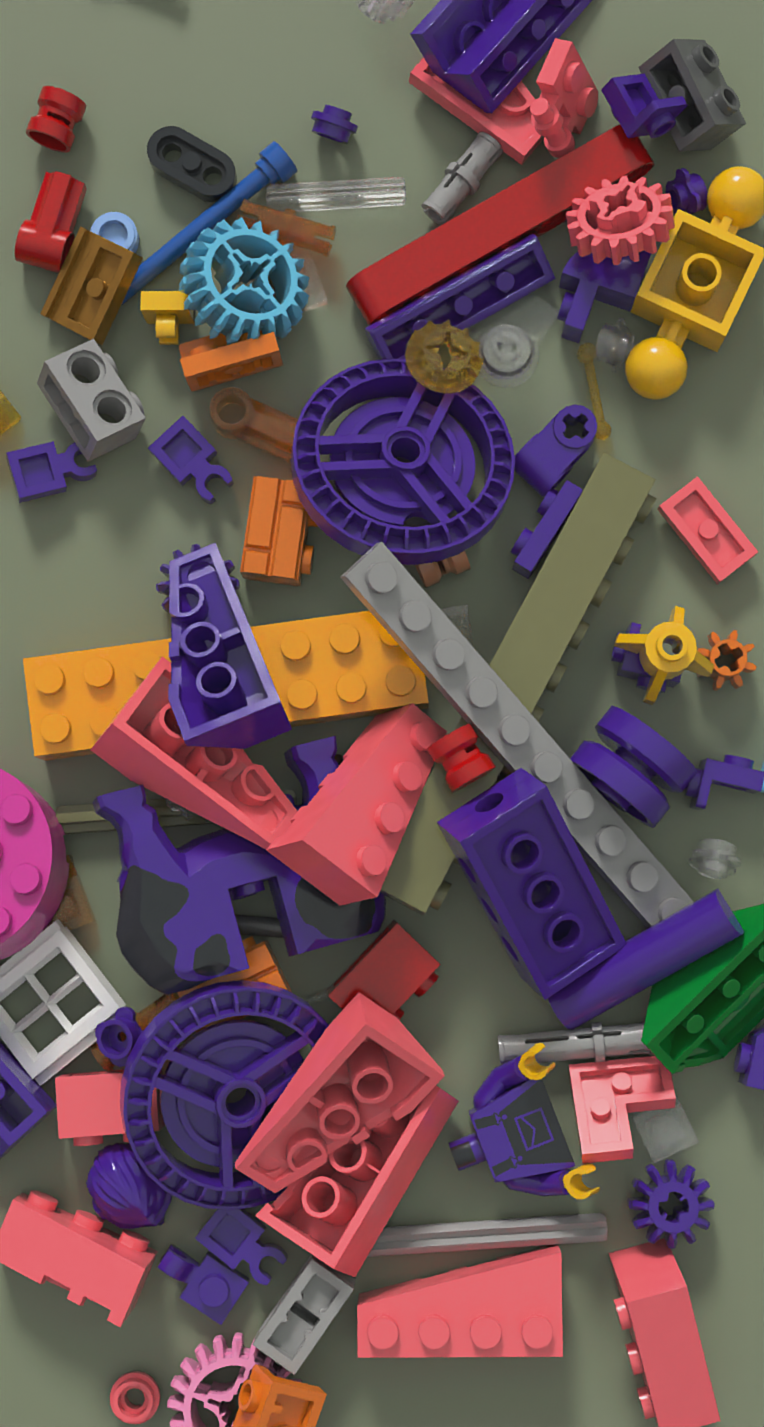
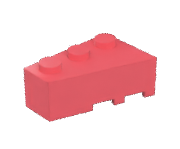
[0,1190,158,1327]

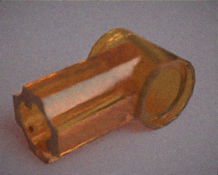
[209,387,298,463]

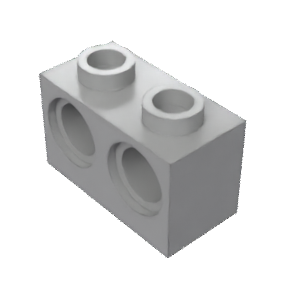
[37,339,146,462]
[253,1254,356,1375]

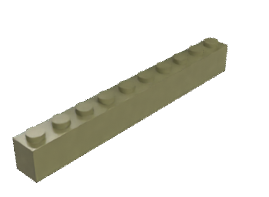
[379,452,657,916]

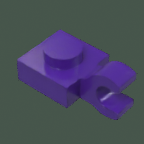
[158,1244,250,1325]

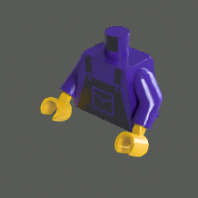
[448,1043,600,1200]

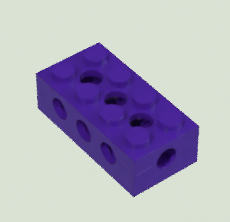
[437,768,627,1000]

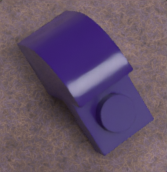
[557,251,651,343]

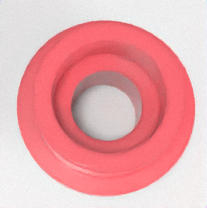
[110,1371,161,1424]

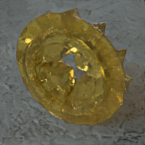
[405,319,484,393]

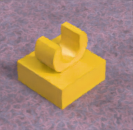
[140,291,194,345]

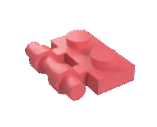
[530,38,599,159]

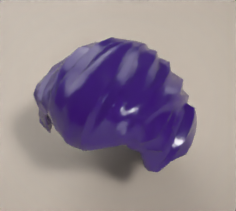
[86,1143,173,1229]

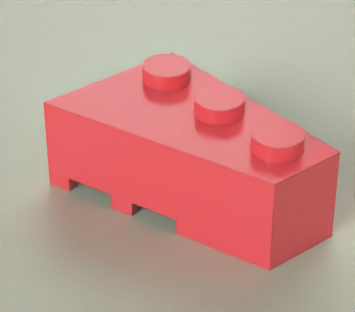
[608,1238,721,1427]

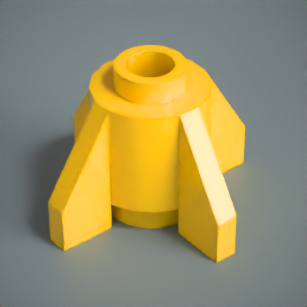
[614,606,714,705]

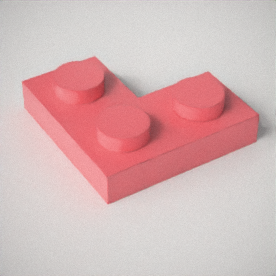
[569,1056,676,1164]

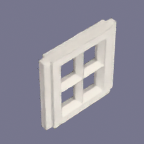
[0,919,126,1086]

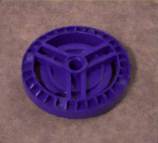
[290,358,515,565]
[120,980,329,1210]

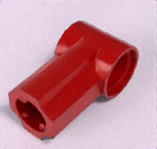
[15,171,87,273]

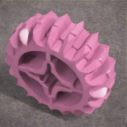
[167,1332,302,1427]

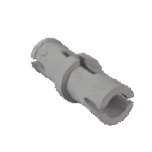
[421,132,503,225]

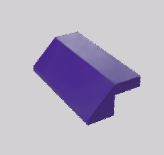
[410,0,592,113]

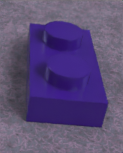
[510,480,583,580]

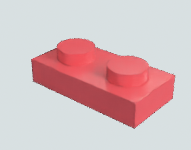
[657,476,758,585]

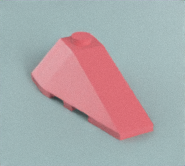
[90,656,297,849]
[235,992,445,1193]

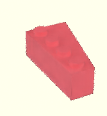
[266,703,447,906]

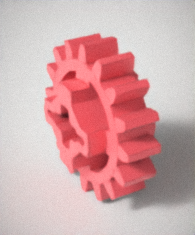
[566,176,675,265]

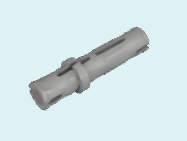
[498,1022,650,1065]

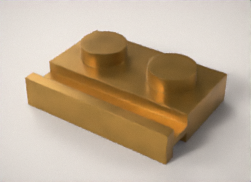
[40,226,143,345]

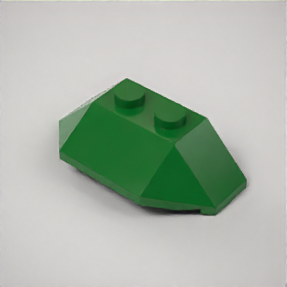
[641,904,764,1074]

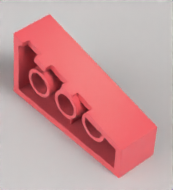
[255,1086,459,1277]
[357,1244,563,1358]

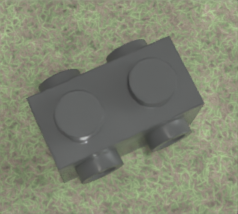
[638,39,746,152]

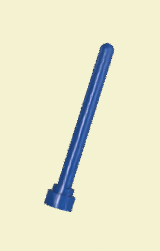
[121,141,298,305]

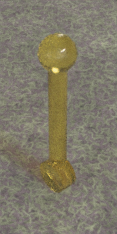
[577,343,611,440]

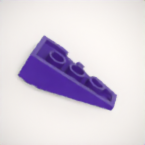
[168,542,292,749]

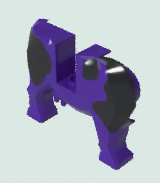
[92,736,386,995]

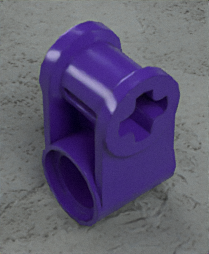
[514,404,598,498]

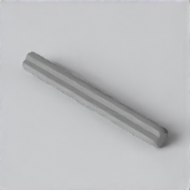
[367,1213,608,1257]

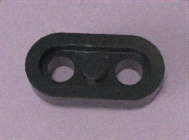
[147,126,237,202]

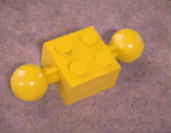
[625,166,764,400]

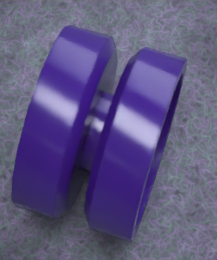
[570,705,698,828]

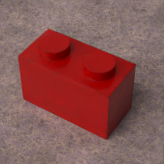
[326,919,441,1020]

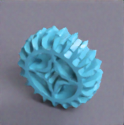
[179,217,310,345]

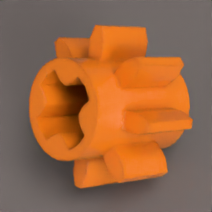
[696,630,757,691]

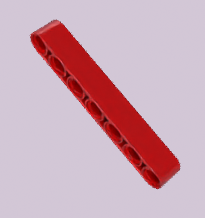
[346,124,655,326]

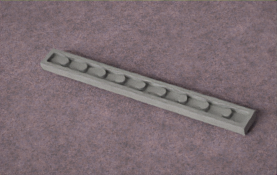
[340,542,694,929]

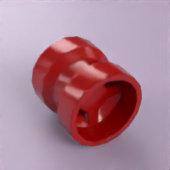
[26,86,87,153]
[427,724,496,793]

